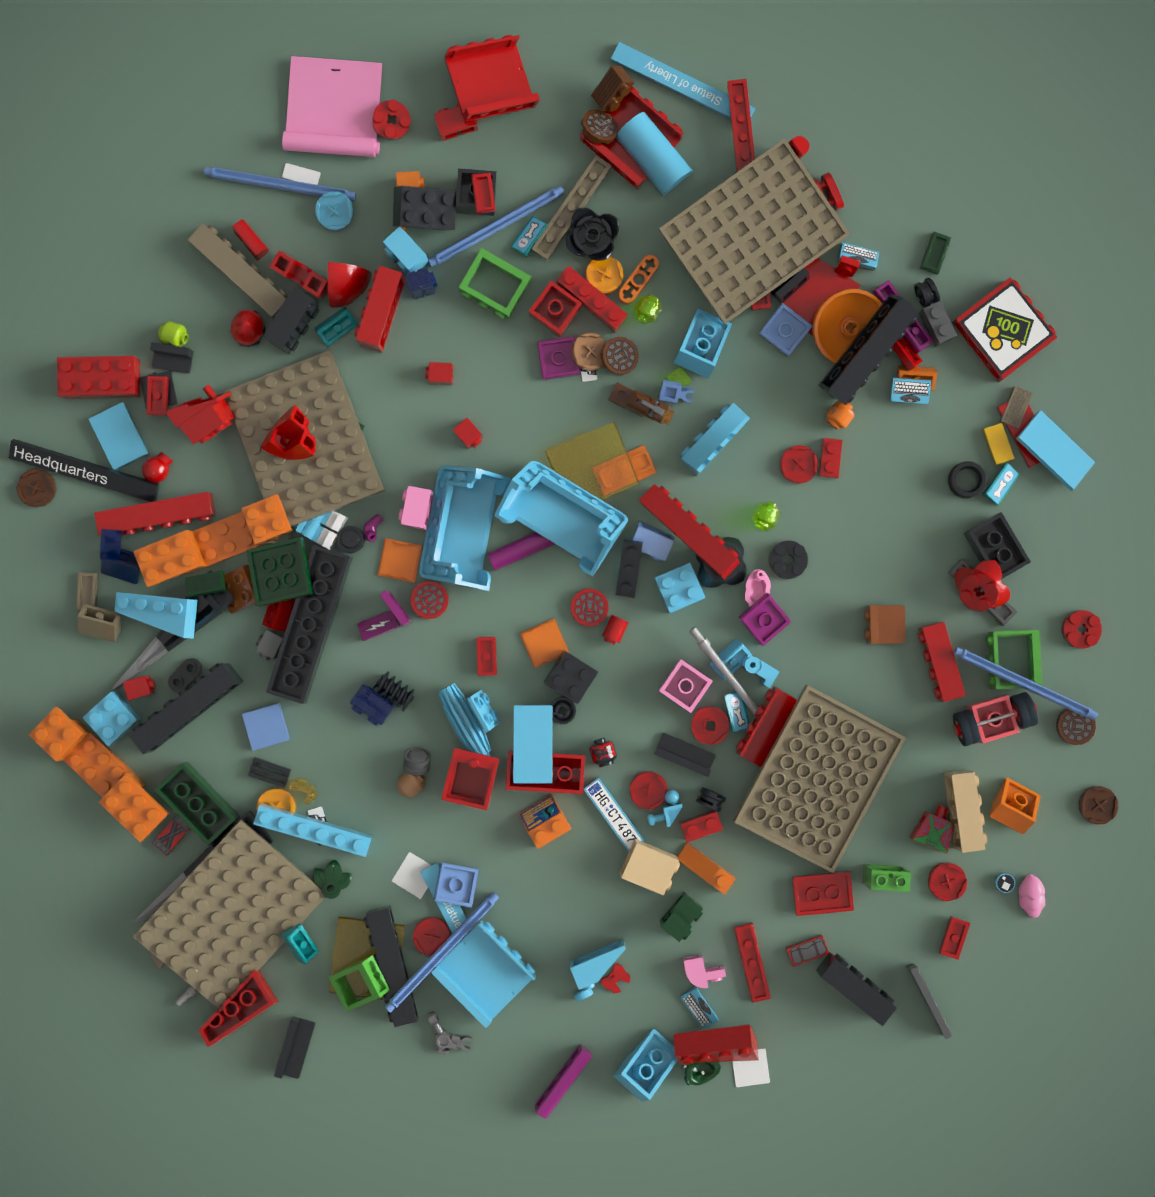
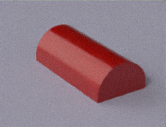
[505,751,585,794]

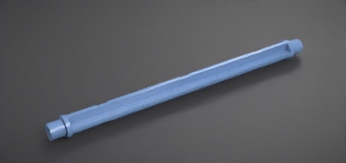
[204,167,356,201]
[428,185,564,267]
[953,647,1098,720]
[384,892,499,1013]

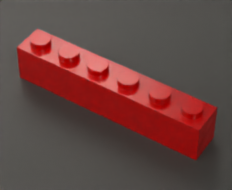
[639,483,740,579]
[94,492,216,539]

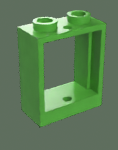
[863,864,911,892]
[328,955,390,1012]

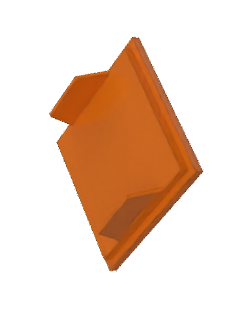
[378,538,422,583]
[519,618,569,668]

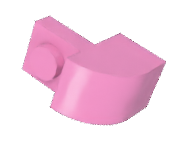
[682,954,726,988]

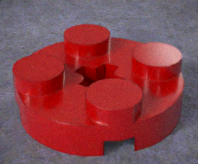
[372,100,411,140]
[1062,610,1102,649]
[691,706,729,745]

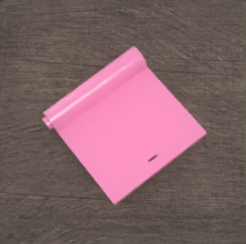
[282,56,382,157]

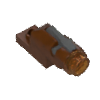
[608,382,675,425]

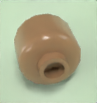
[396,772,426,798]

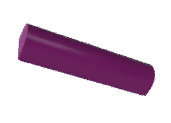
[872,280,934,353]
[487,532,555,571]
[534,1044,593,1119]

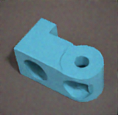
[741,655,779,688]

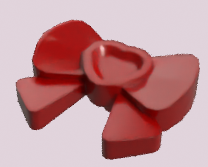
[600,963,630,994]

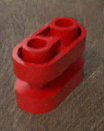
[813,172,844,211]

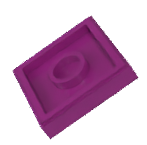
[537,336,580,380]
[379,591,412,626]
[738,593,792,646]

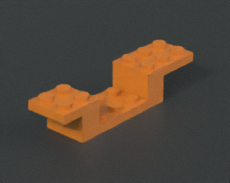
[133,494,292,587]
[29,706,169,843]

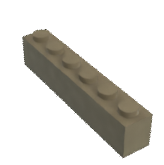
[187,223,288,319]

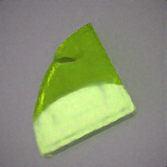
[665,366,692,386]

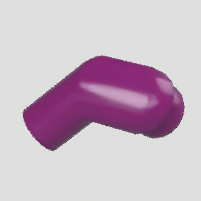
[364,513,383,542]

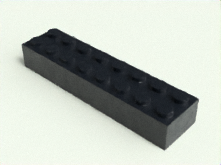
[266,545,353,704]

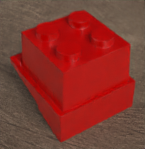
[165,384,235,444]
[441,748,500,811]

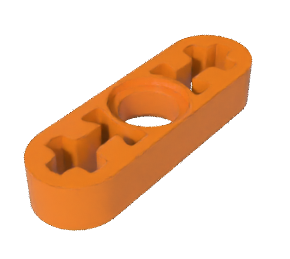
[619,255,659,304]

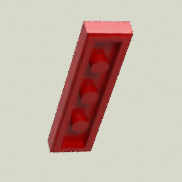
[734,922,771,1003]

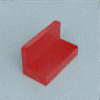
[262,598,296,632]

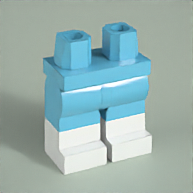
[293,511,348,550]

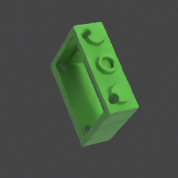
[459,248,532,319]
[986,630,1042,689]

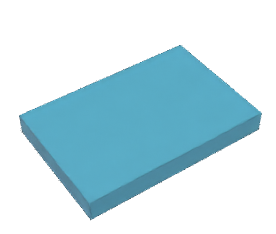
[89,402,149,470]

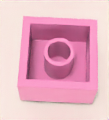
[398,486,434,531]
[658,659,713,713]

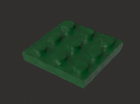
[246,537,313,607]

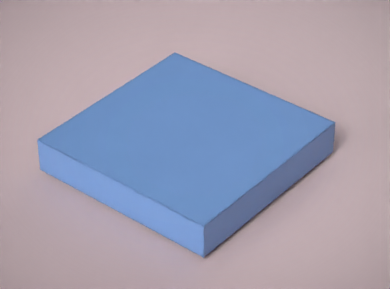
[759,303,812,357]
[242,703,290,751]
[433,862,479,908]

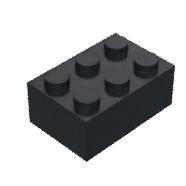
[393,186,456,230]
[263,286,319,354]
[963,512,1031,579]

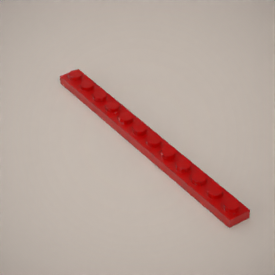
[727,79,771,311]

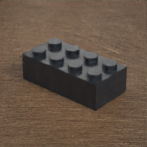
[816,952,897,1026]

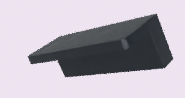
[654,733,715,777]
[274,1016,315,1079]

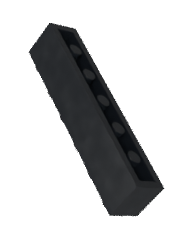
[364,905,419,1027]

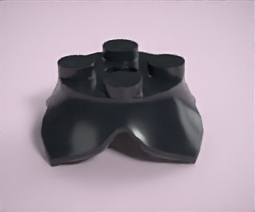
[566,208,619,261]
[695,537,747,588]

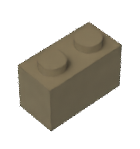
[77,604,122,642]

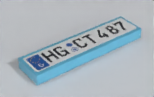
[583,777,644,851]

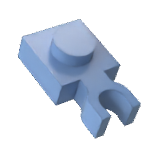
[658,380,694,403]

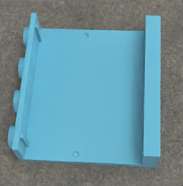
[431,920,536,1028]

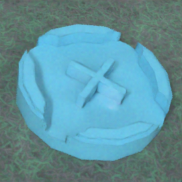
[315,191,354,230]

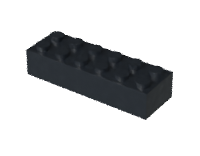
[818,293,919,405]
[129,663,243,754]

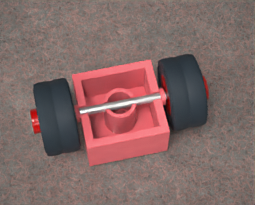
[953,692,1038,746]

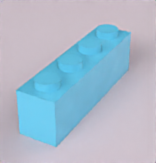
[680,403,750,476]

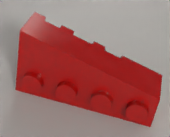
[198,970,279,1047]
[674,1024,759,1065]

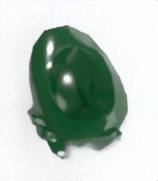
[681,1062,721,1086]

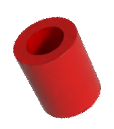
[602,615,629,645]

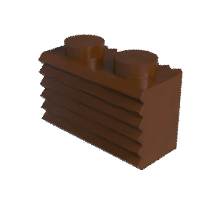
[591,66,634,112]

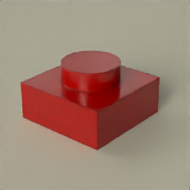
[834,255,860,278]

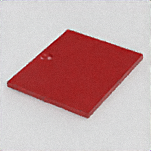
[783,258,861,336]

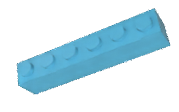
[253,803,373,857]

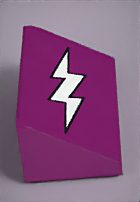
[357,610,400,641]

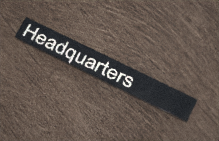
[8,439,159,502]

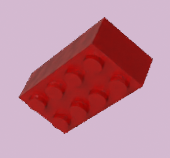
[354,266,405,353]
[57,356,140,399]

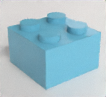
[383,226,429,278]
[654,563,705,613]
[82,691,142,746]

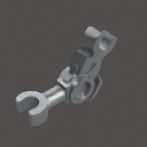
[428,1011,472,1055]

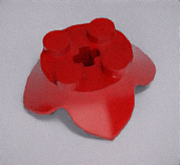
[955,560,1011,612]

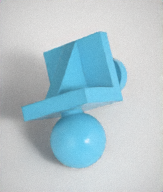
[647,790,683,827]

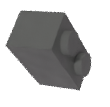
[919,301,957,347]

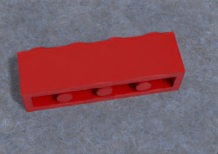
[556,265,628,333]
[917,622,966,702]

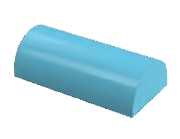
[616,112,693,197]

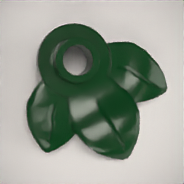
[313,860,351,899]

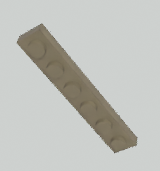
[531,155,612,261]

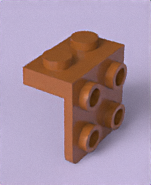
[224,564,255,614]
[864,605,906,644]

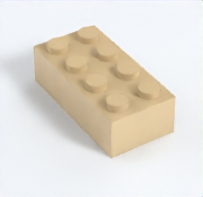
[943,769,987,853]

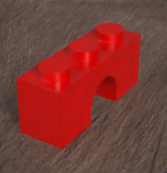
[269,250,328,299]

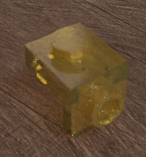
[288,777,317,805]

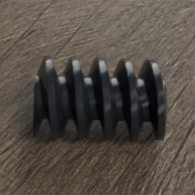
[372,671,415,712]

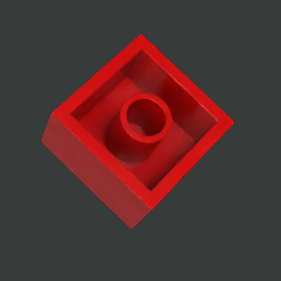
[528,281,582,338]

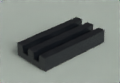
[248,757,291,788]

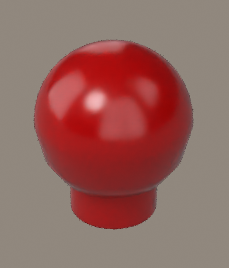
[142,452,173,483]

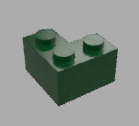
[660,892,703,942]

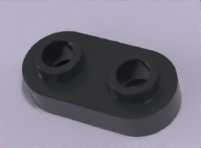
[168,658,202,692]

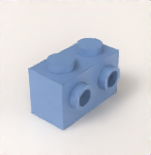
[631,521,674,561]

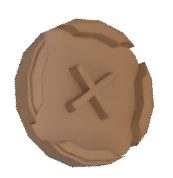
[571,332,607,371]

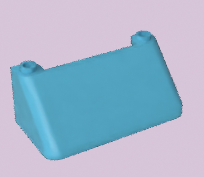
[494,461,628,576]
[419,465,510,591]

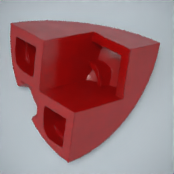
[327,262,371,308]
[260,405,316,460]

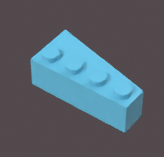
[114,592,198,639]

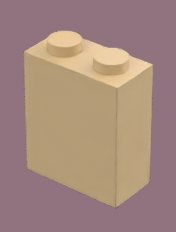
[619,839,680,895]

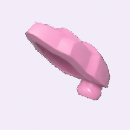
[744,569,771,607]
[1018,874,1045,918]

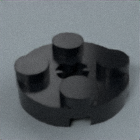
[769,541,808,579]

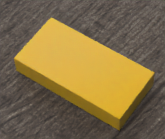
[983,423,1015,465]

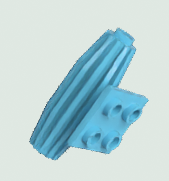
[437,683,500,756]

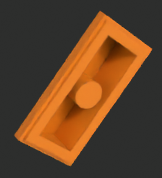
[896,365,937,390]

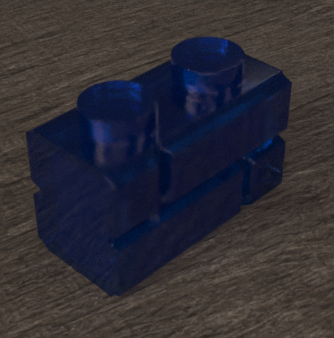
[406,267,438,299]
[350,684,396,726]

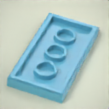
[1016,410,1095,491]
[513,705,553,784]

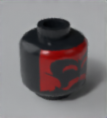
[589,738,617,767]

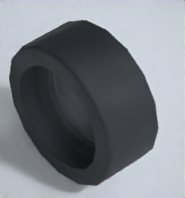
[948,461,987,498]

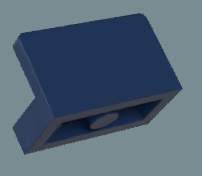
[101,545,140,584]

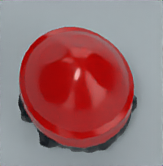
[230,310,265,347]

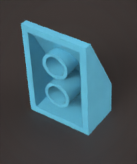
[673,308,732,379]
[570,939,626,990]
[613,1028,677,1102]

